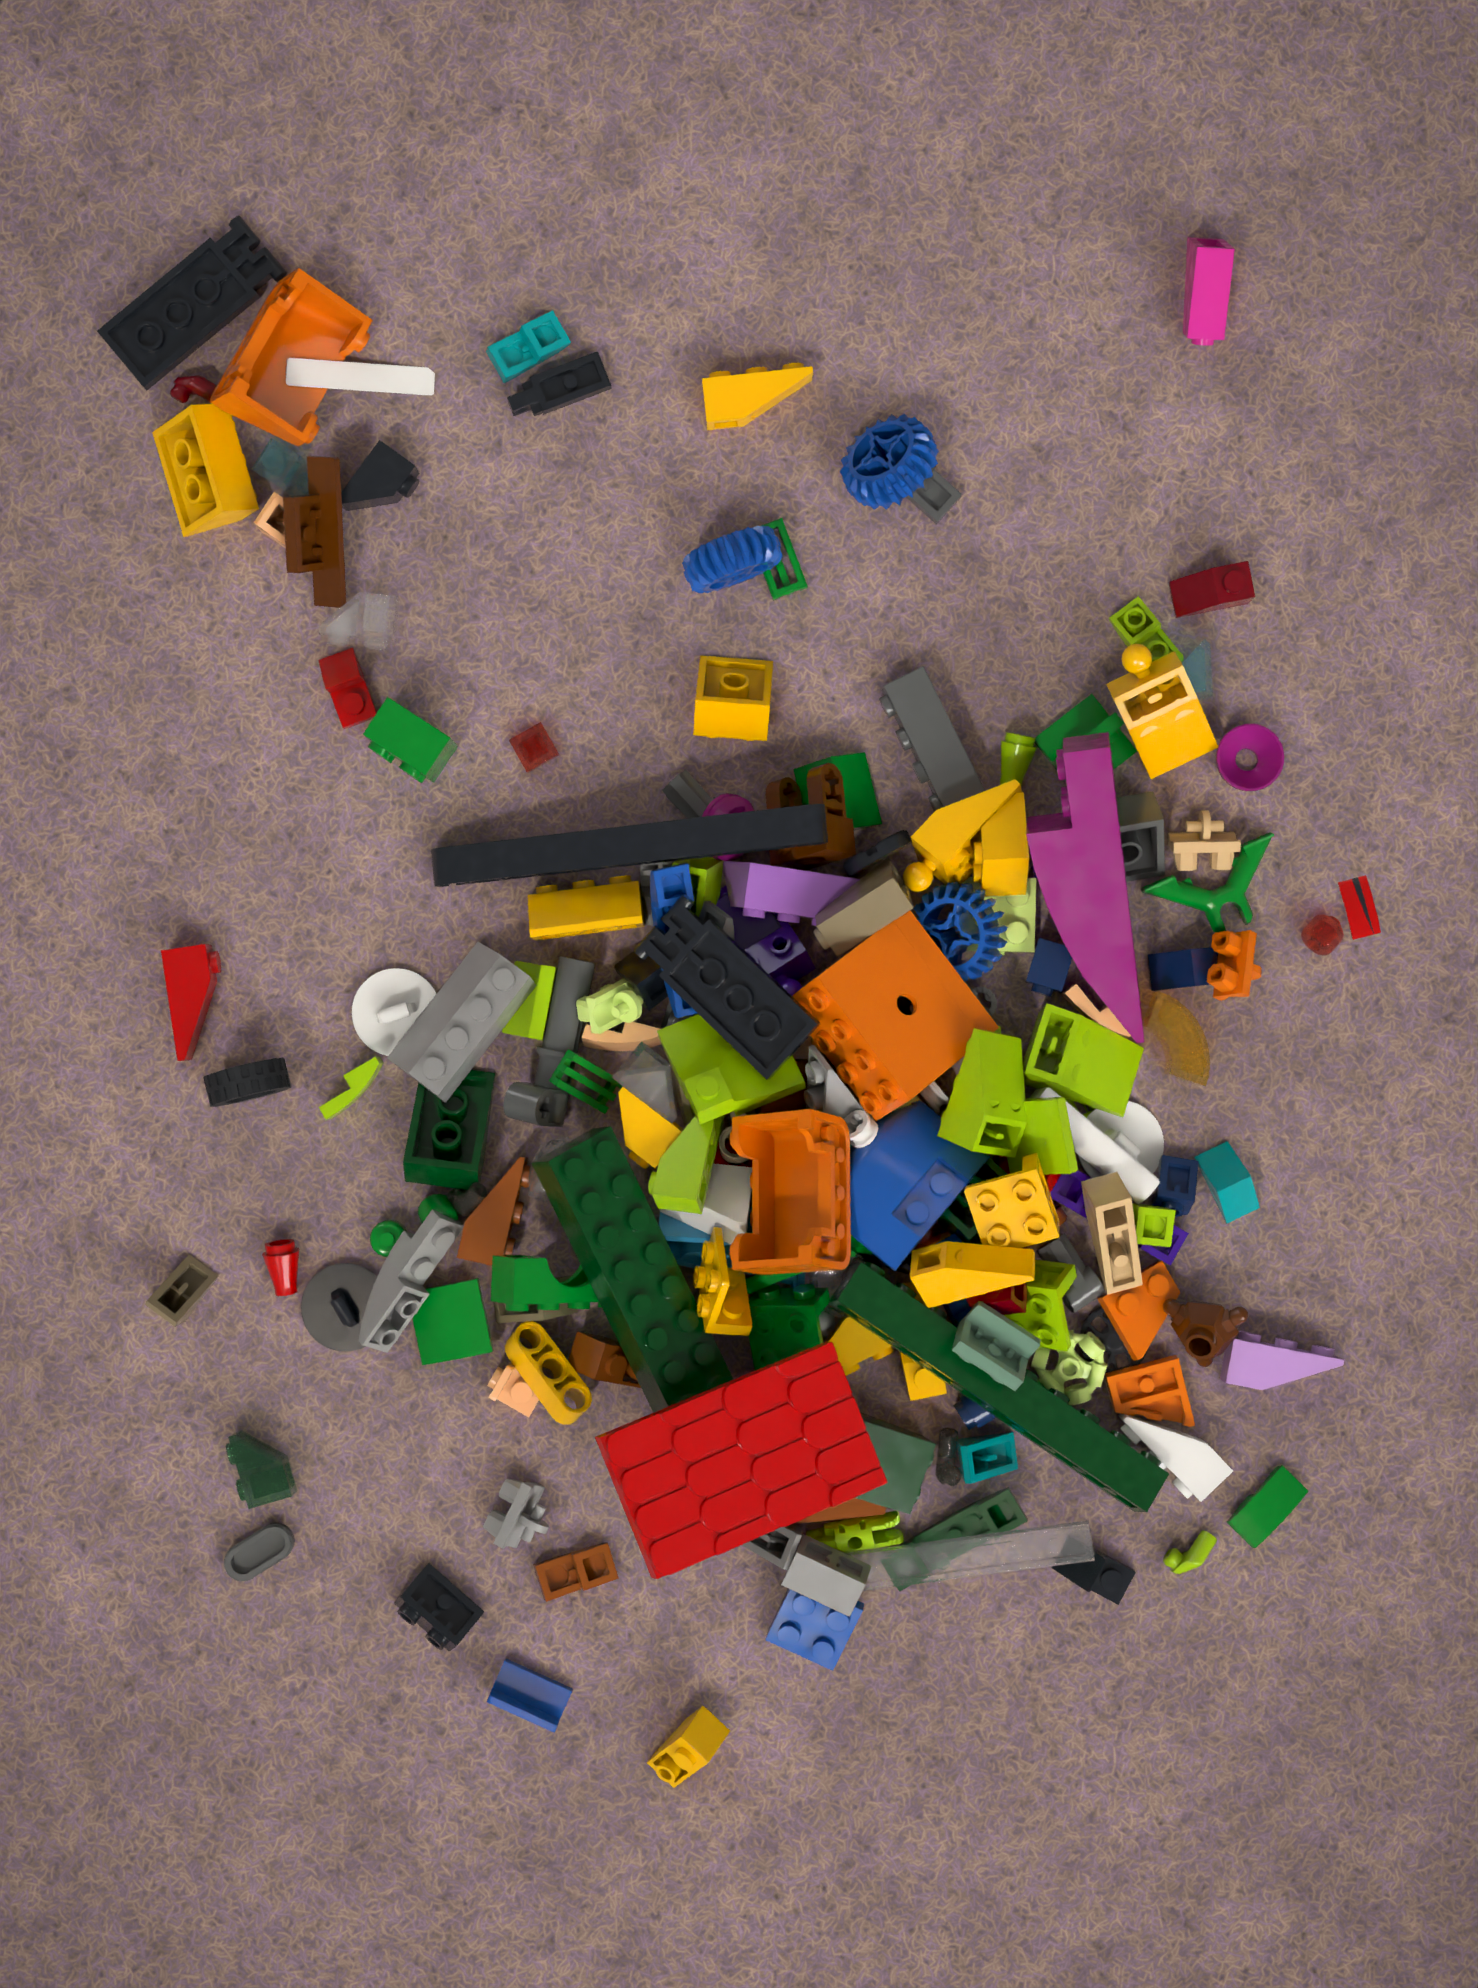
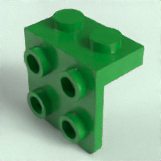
[749,1284,830,1370]

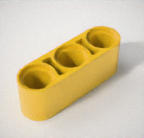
[505,1321,592,1425]

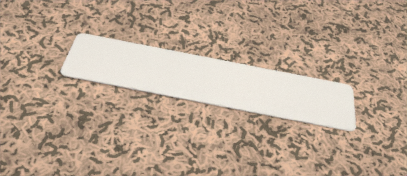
[286,358,435,395]

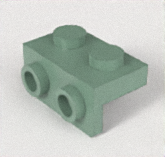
[952,1301,1041,1391]

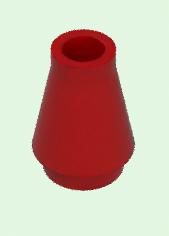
[262,1239,299,1296]

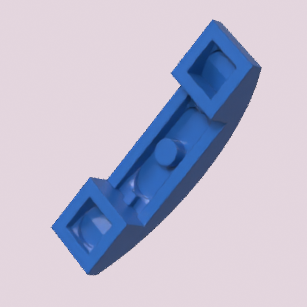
[650,863,697,1018]

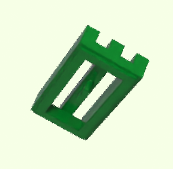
[761,518,808,601]
[549,1049,624,1114]

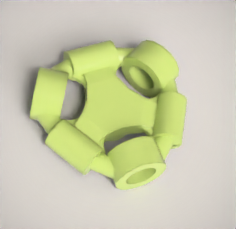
[1031,1329,1108,1405]

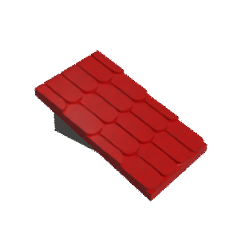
[595,1341,888,1579]

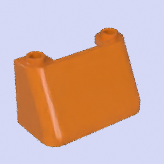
[210,268,373,446]

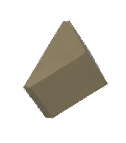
[145,1254,219,1327]

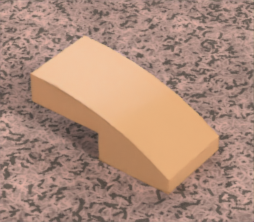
[1061,984,1131,1037]
[582,1022,661,1051]

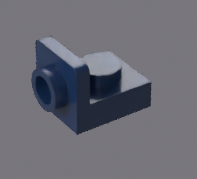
[1152,1155,1198,1217]

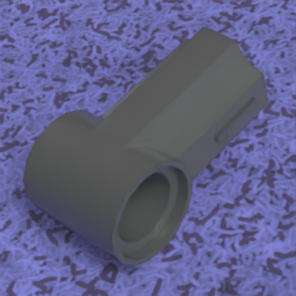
[662,769,715,819]
[1036,1233,1105,1313]

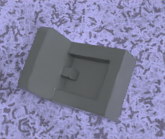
[906,466,962,525]

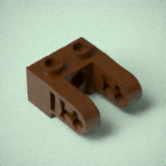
[765,763,856,871]

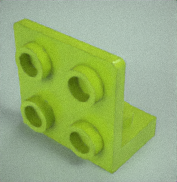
[1004,1260,1077,1351]

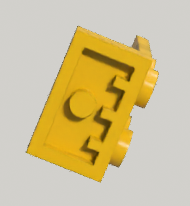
[964,1153,1060,1248]
[693,1227,752,1336]

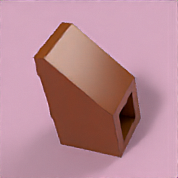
[568,1331,641,1388]

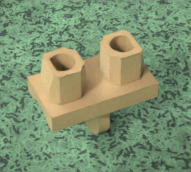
[1168,810,1241,871]

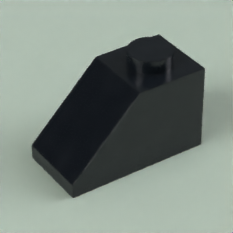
[341,440,420,511]

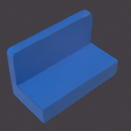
[487,1658,573,1733]

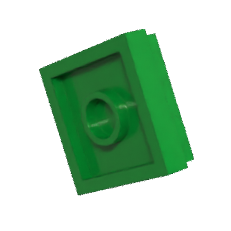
[1034,694,1137,782]

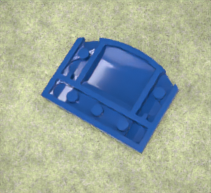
[850,1100,990,1271]

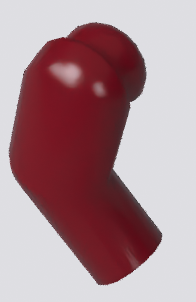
[170,375,217,403]

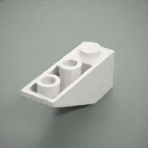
[1119,1414,1233,1502]

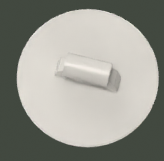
[352,968,436,1056]
[1078,1101,1164,1178]

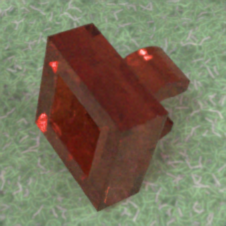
[509,722,560,773]

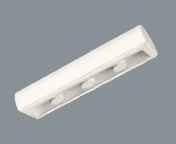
[1029,1087,1160,1204]

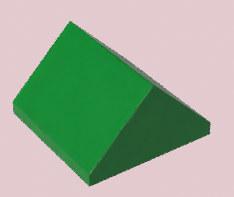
[793,752,882,831]

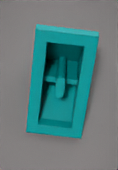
[1194,1141,1260,1224]
[956,1432,1018,1484]

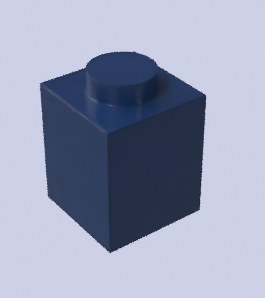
[1026,938,1072,997]

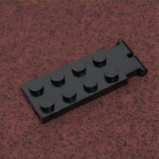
[97,216,287,391]
[634,894,821,1080]

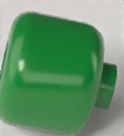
[418,1194,458,1223]
[370,1220,407,1257]

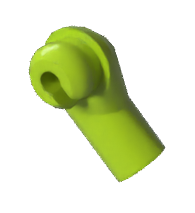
[1163,1530,1217,1574]

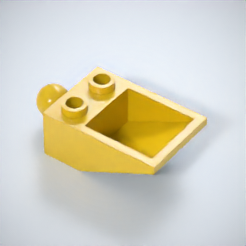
[1106,644,1218,779]
[903,779,1022,892]

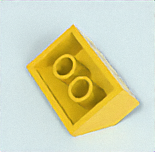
[152,404,259,537]
[528,875,645,941]

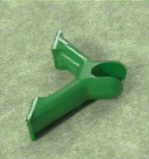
[1141,832,1274,933]

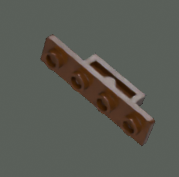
[283,456,347,608]

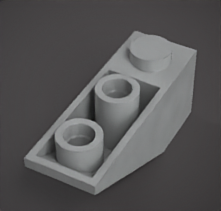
[804,1045,864,1119]

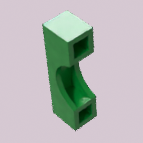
[491,1255,602,1311]

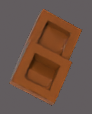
[533,1542,619,1602]

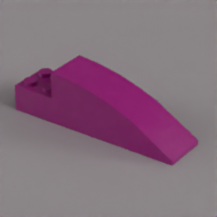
[1026,732,1145,1043]

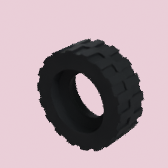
[203,1058,291,1107]

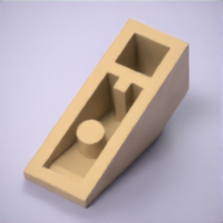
[1081,1172,1143,1295]

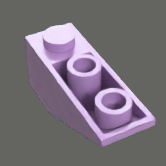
[1220,1331,1344,1390]

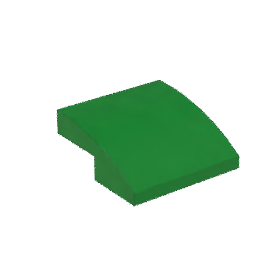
[412,1278,494,1365]

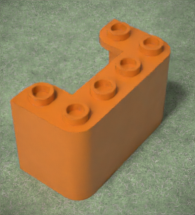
[730,1109,851,1275]

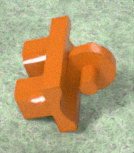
[1207,930,1262,1001]

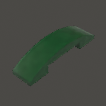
[880,1487,1028,1592]

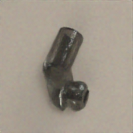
[447,1182,488,1216]

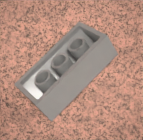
[387,942,536,1103]

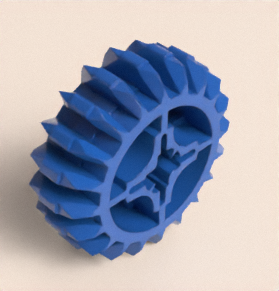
[840,414,939,510]
[682,525,783,593]
[913,881,1008,982]

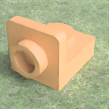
[487,1362,539,1417]

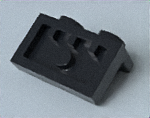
[394,1563,484,1651]

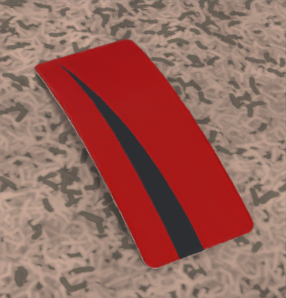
[1338,875,1381,940]

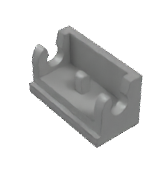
[781,1534,871,1617]

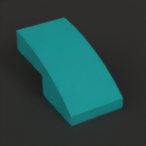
[486,310,571,383]

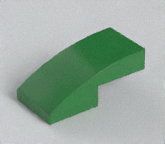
[1227,1465,1309,1548]

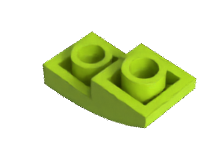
[1109,596,1184,662]

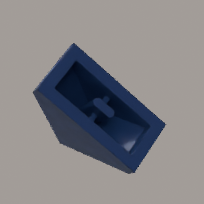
[1147,947,1218,991]

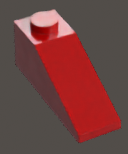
[161,944,221,1061]

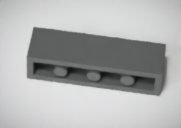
[879,666,985,812]

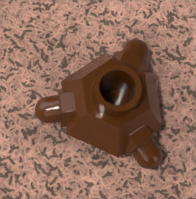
[1163,1299,1248,1367]

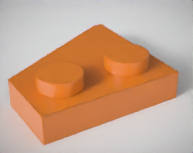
[1097,1260,1181,1361]
[1105,1355,1195,1427]

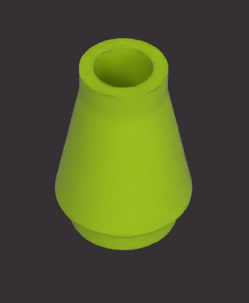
[999,732,1037,786]

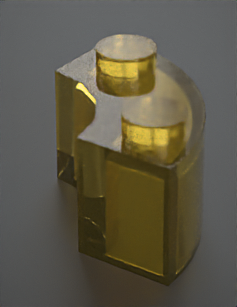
[1143,991,1210,1086]

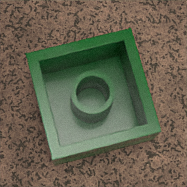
[363,697,458,783]

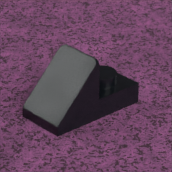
[1051,1535,1136,1605]

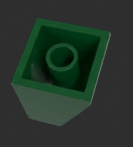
[855,1412,936,1514]

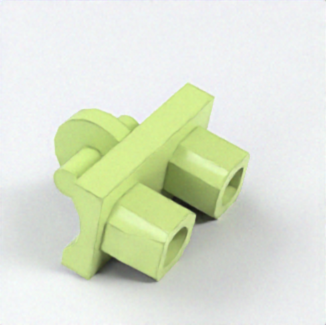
[576,978,643,1034]

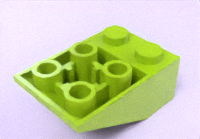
[1023,1003,1144,1118]
[937,1028,1027,1158]

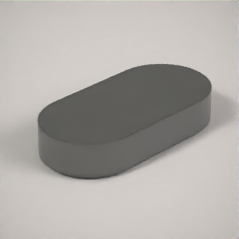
[224,1522,295,1581]

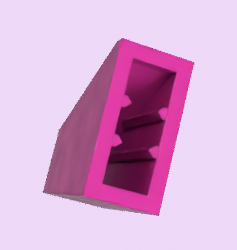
[1183,237,1235,346]

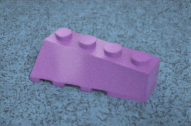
[723,861,860,926]

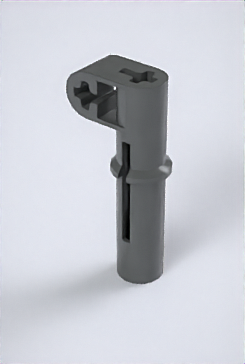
[503,956,596,1127]

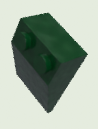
[403,1070,495,1191]

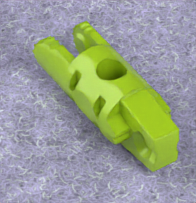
[806,1511,904,1553]

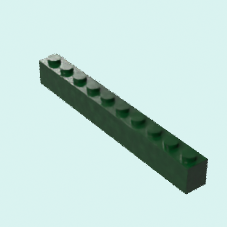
[828,1261,1169,1512]

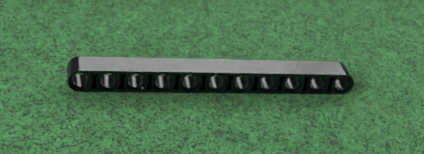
[431,804,828,887]

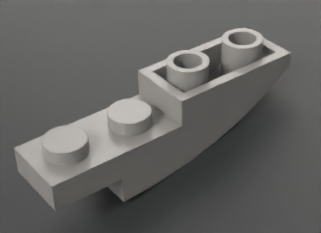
[358,1209,464,1353]

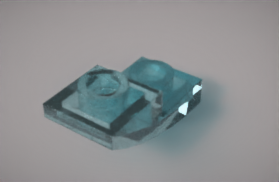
[251,438,309,496]

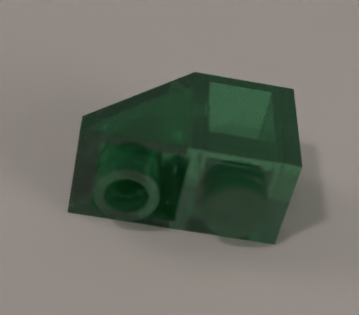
[226,1430,297,1509]

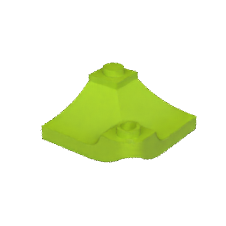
[657,1014,806,1125]

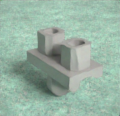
[483,1479,550,1549]

